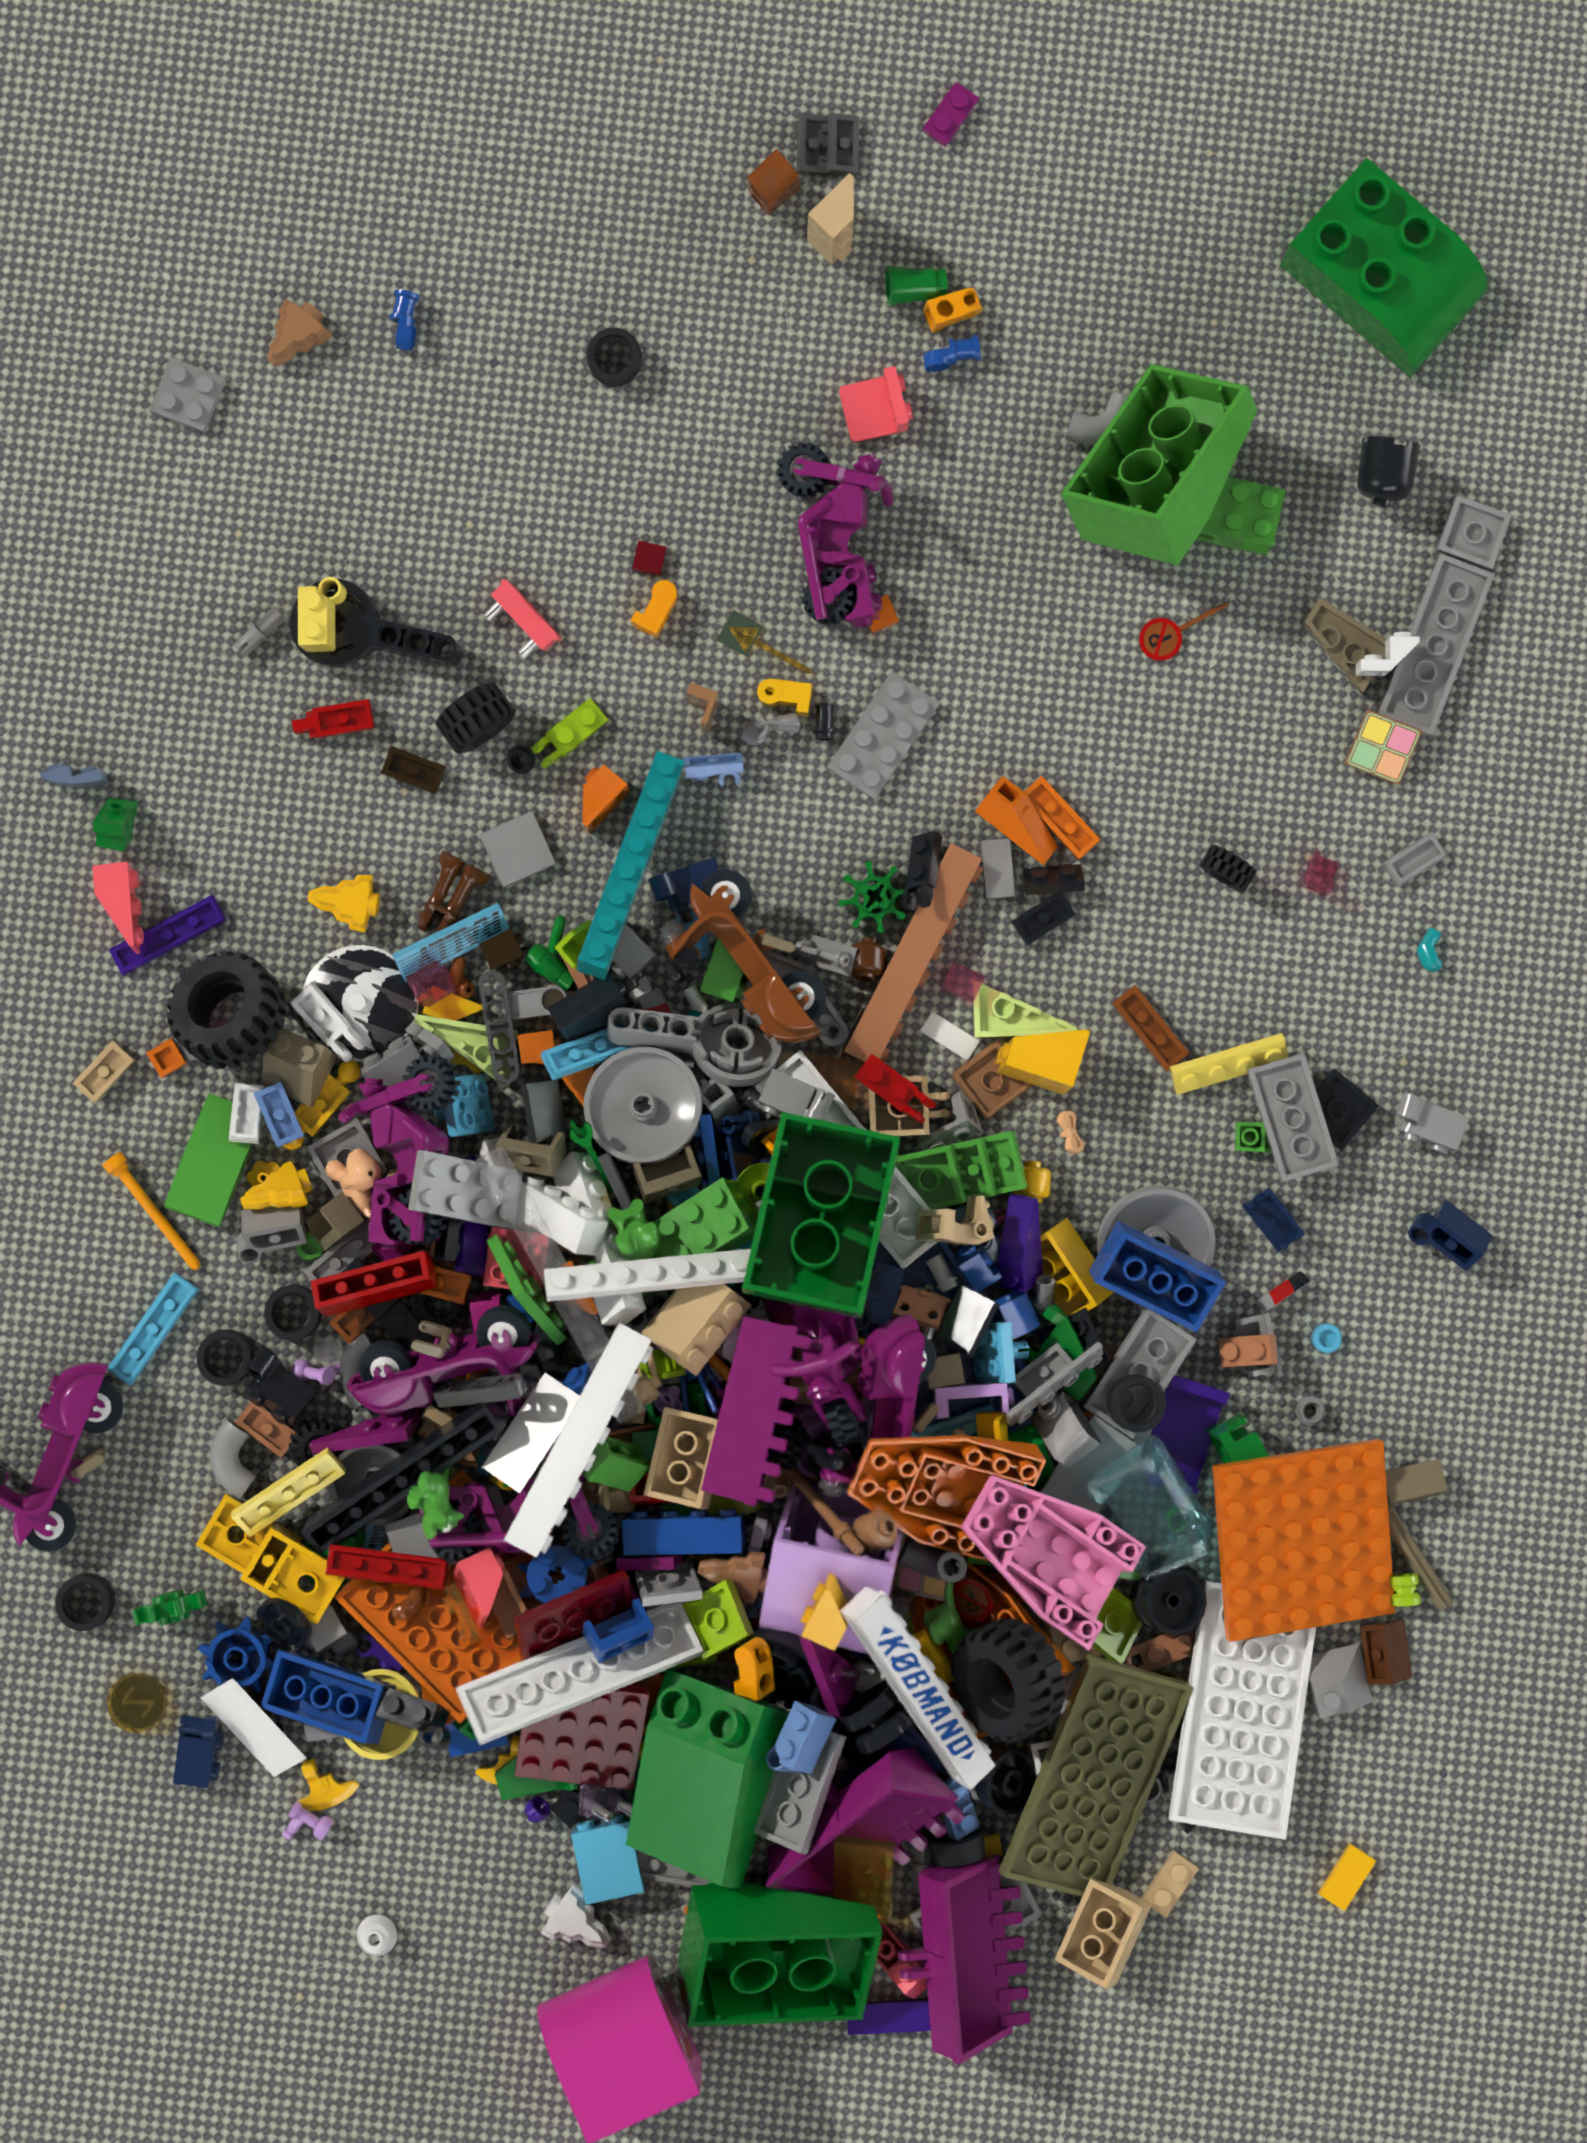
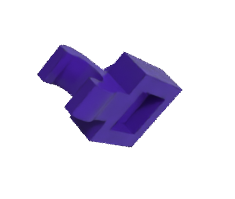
[355,1634,405,1672]

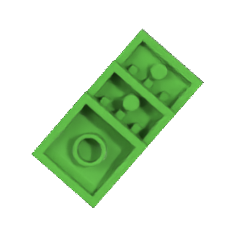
[164,1093,264,1228]
[896,1130,1028,1209]

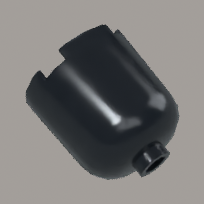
[1357,436,1421,507]

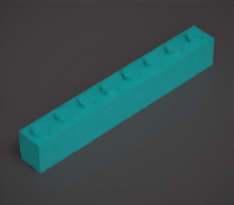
[577,751,685,981]

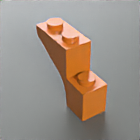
[517,1030,600,1107]

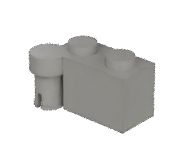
[758,1069,835,1121]

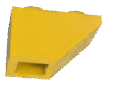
[800,1573,848,1651]

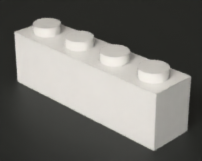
[516,1174,608,1256]

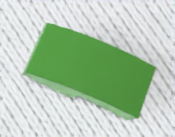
[1235,1122,1272,1153]

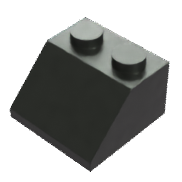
[521,1080,572,1144]

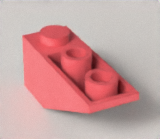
[92,861,144,954]
[876,1914,927,1999]

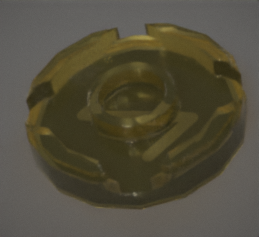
[107,1672,167,1733]

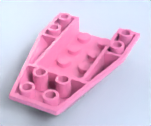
[961,1475,1146,1650]

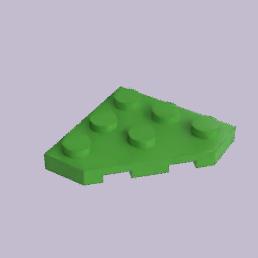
[486,1234,567,1345]

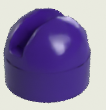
[524,1796,550,1823]

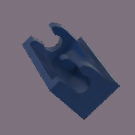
[1242,1187,1305,1252]

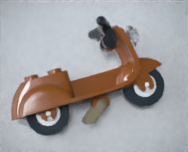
[658,869,826,1043]

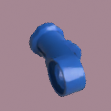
[389,289,420,351]
[923,334,981,372]

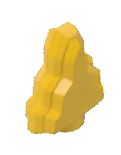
[307,875,380,933]
[240,1161,313,1210]

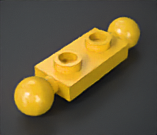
[284,1060,361,1150]

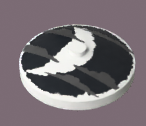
[302,945,419,1062]

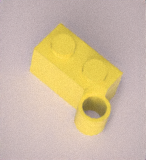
[298,577,347,652]

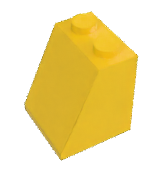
[995,1029,1090,1095]

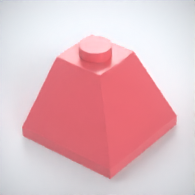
[452,1548,505,1630]

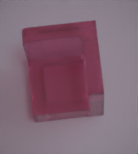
[1299,850,1338,896]
[406,961,457,1007]
[940,962,985,1002]

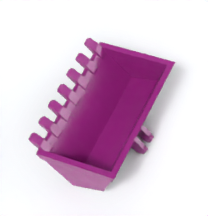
[701,1316,812,1506]
[766,1747,965,1902]
[898,1854,1031,2065]

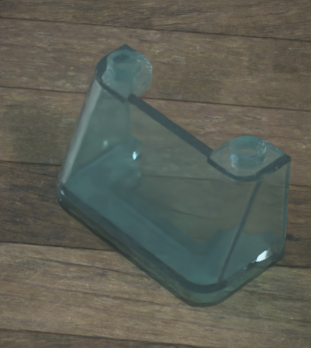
[1086,1435,1212,1581]

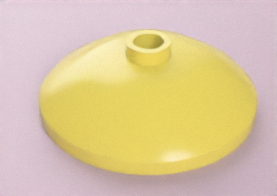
[343,1669,421,1760]

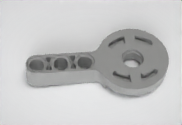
[606,1002,782,1087]

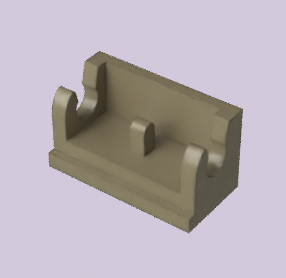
[1386,1459,1448,1506]

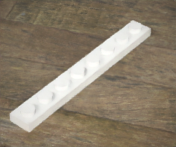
[544,1249,751,1302]

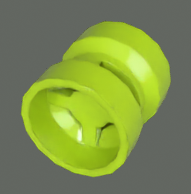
[1390,1573,1421,1607]

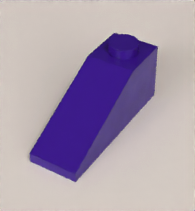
[998,1194,1044,1293]

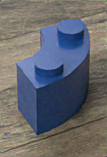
[991,1291,1041,1340]

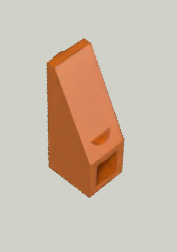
[975,776,1058,865]

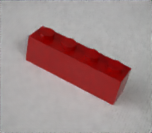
[310,1251,439,1317]

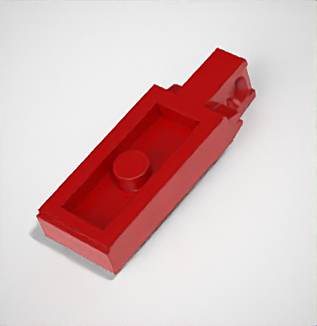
[292,699,375,739]

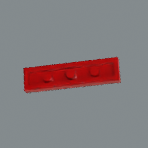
[325,1544,449,1591]

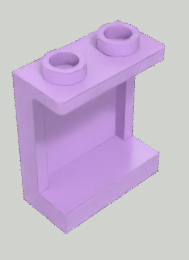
[932,1382,1014,1419]

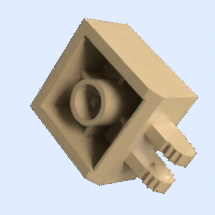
[868,1076,952,1137]

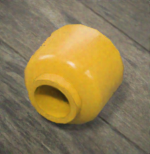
[1012,1161,1051,1203]

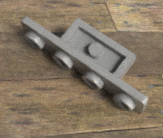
[1006,1341,1103,1426]

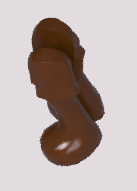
[417,851,491,933]

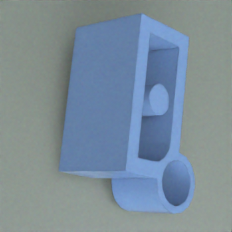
[766,1701,837,1774]

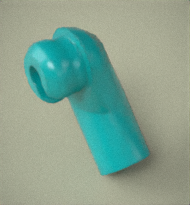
[1417,927,1442,972]

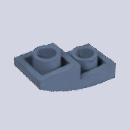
[41,763,109,788]

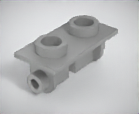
[795,933,858,976]

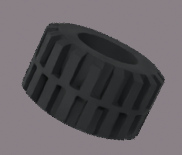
[435,682,516,754]

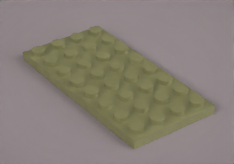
[998,1654,1194,1897]

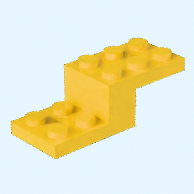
[195,1493,345,1625]

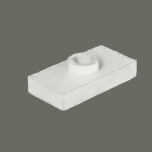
[229,1083,265,1144]

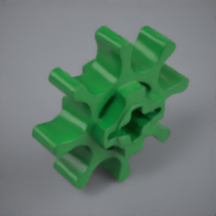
[838,861,906,934]
[132,1590,208,1626]

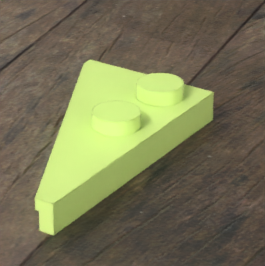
[972,981,1077,1038]
[415,1014,518,1087]

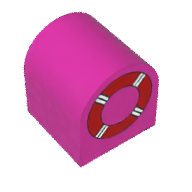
[537,1954,703,2143]

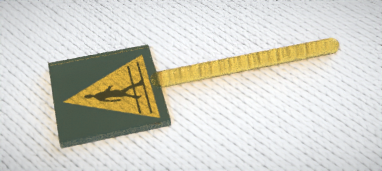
[716,610,811,674]

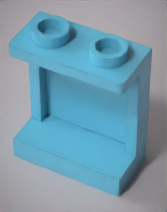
[571,1814,645,1905]

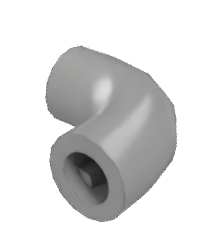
[1065,392,1129,445]
[210,1418,257,1500]

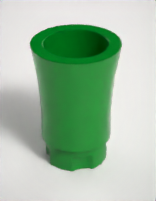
[885,265,948,307]

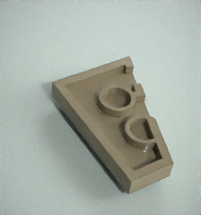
[1303,598,1387,694]

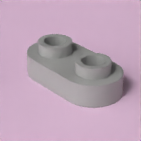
[813,996,848,1047]

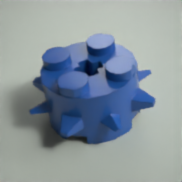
[518,1542,595,1605]
[198,1616,274,1693]

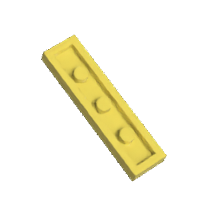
[1170,1033,1288,1095]
[231,1447,346,1538]

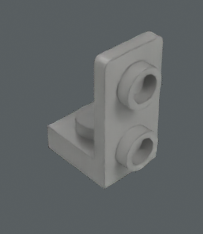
[918,1092,982,1150]

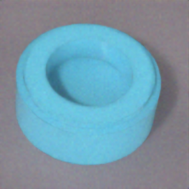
[1311,1323,1342,1353]

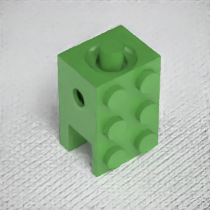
[1196,477,1286,556]

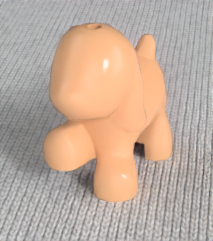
[325,1148,381,1218]

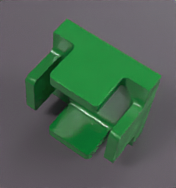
[1205,1414,1269,1464]

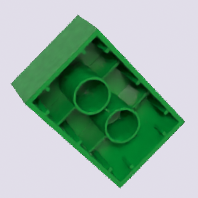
[1280,157,1488,378]

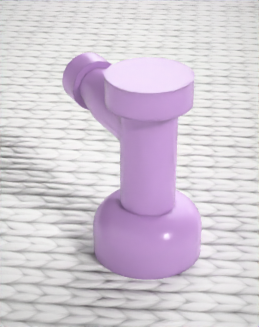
[291,1359,341,1385]
[282,1801,334,1841]

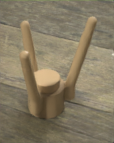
[631,1343,663,1406]

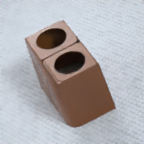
[747,149,800,215]

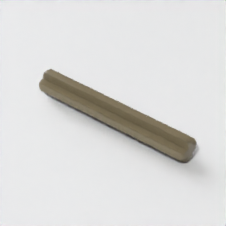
[1388,1505,1453,1610]

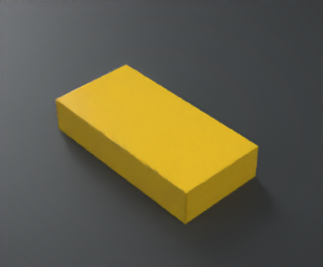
[1318,1843,1376,1911]

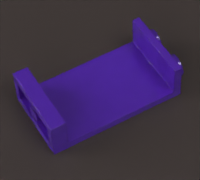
[1140,1375,1230,1497]

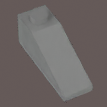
[667,1051,740,1128]

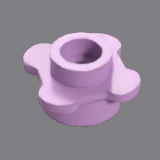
[653,1384,683,1413]

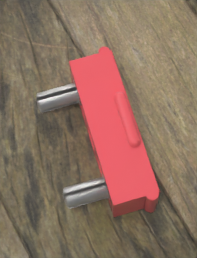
[484,579,562,659]

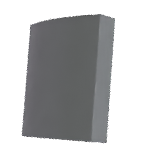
[796,113,859,176]

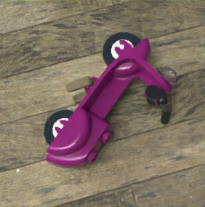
[346,1305,540,1441]
[795,1314,939,1497]
[0,1362,124,1552]

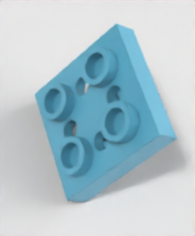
[434,1074,495,1138]
[972,1322,1029,1383]

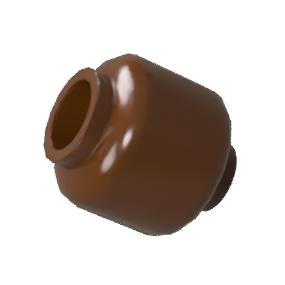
[851,937,887,983]

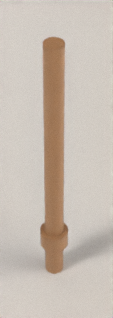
[782,1467,864,1556]

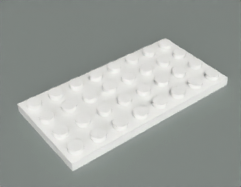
[1168,1581,1316,1840]

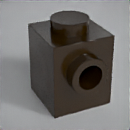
[479,929,527,972]

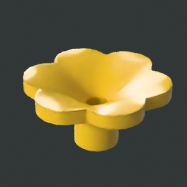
[247,1161,279,1187]

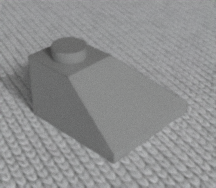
[1308,1643,1373,1718]

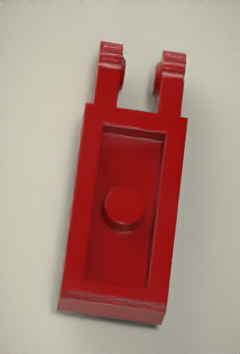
[854,1053,937,1124]

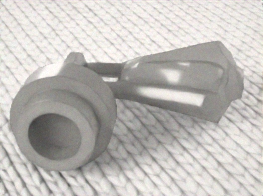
[743,712,801,745]

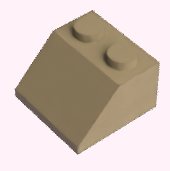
[261,1028,338,1108]

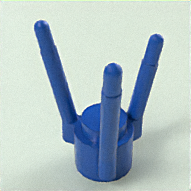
[678,1362,724,1413]

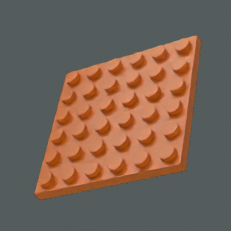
[1212,1439,1395,1642]
[334,1470,565,1724]

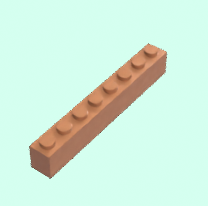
[844,843,984,1063]

